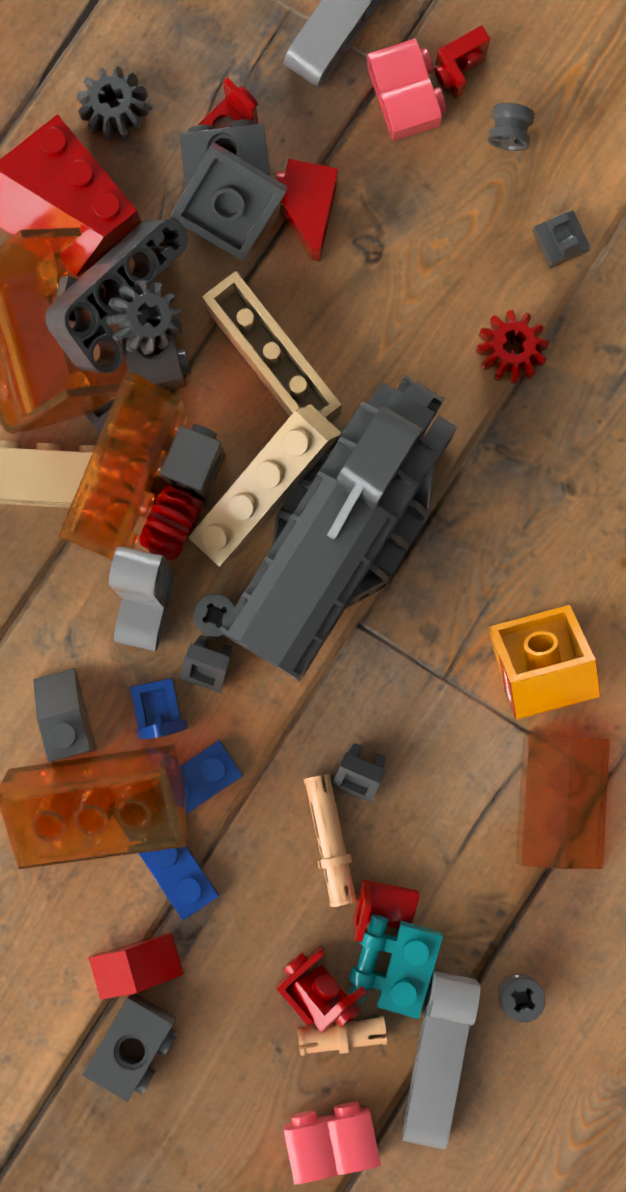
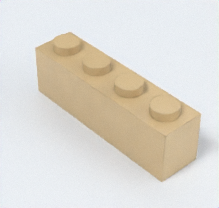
[202,271,342,422]
[188,404,342,567]
[0,440,157,512]

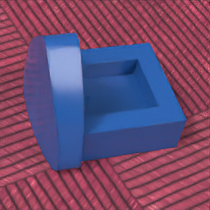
[130,678,188,739]

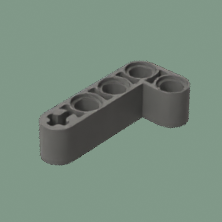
[45,219,188,373]

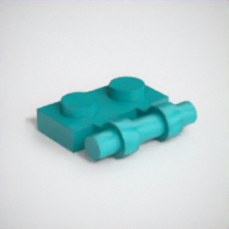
[348,914,443,1019]

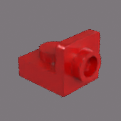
[434,25,490,98]
[288,965,367,1032]

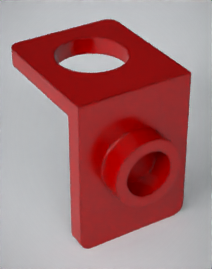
[198,77,259,152]
[353,880,420,942]
[276,945,325,1027]

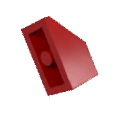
[276,158,338,262]

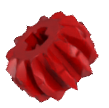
[476,310,549,384]
[139,485,202,561]

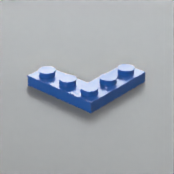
[111,740,244,921]

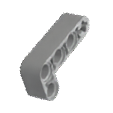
[283,0,382,88]
[109,546,175,652]
[401,971,480,1149]

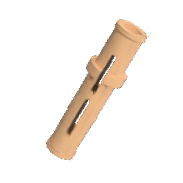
[303,773,358,907]

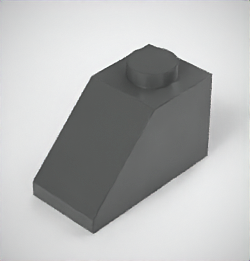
[33,668,97,762]

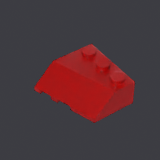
[0,114,142,277]

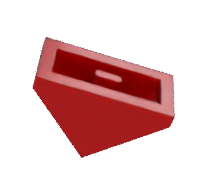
[88,932,184,999]

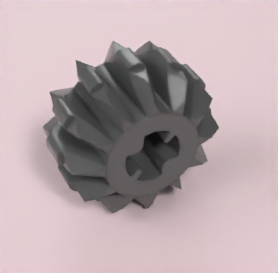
[77,65,149,141]
[106,279,182,355]

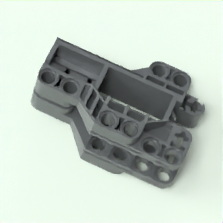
[220,375,457,682]

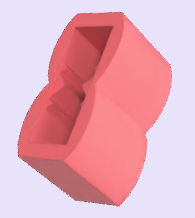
[366,38,446,141]
[284,1101,381,1184]

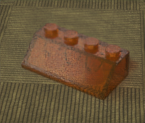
[58,370,188,562]
[0,745,188,869]

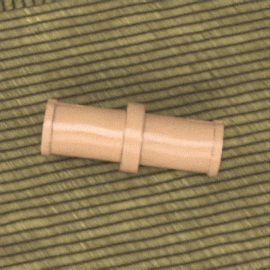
[297,1016,387,1056]

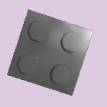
[169,142,287,261]

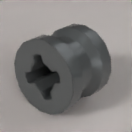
[487,103,535,151]
[193,594,235,639]
[499,974,545,1022]

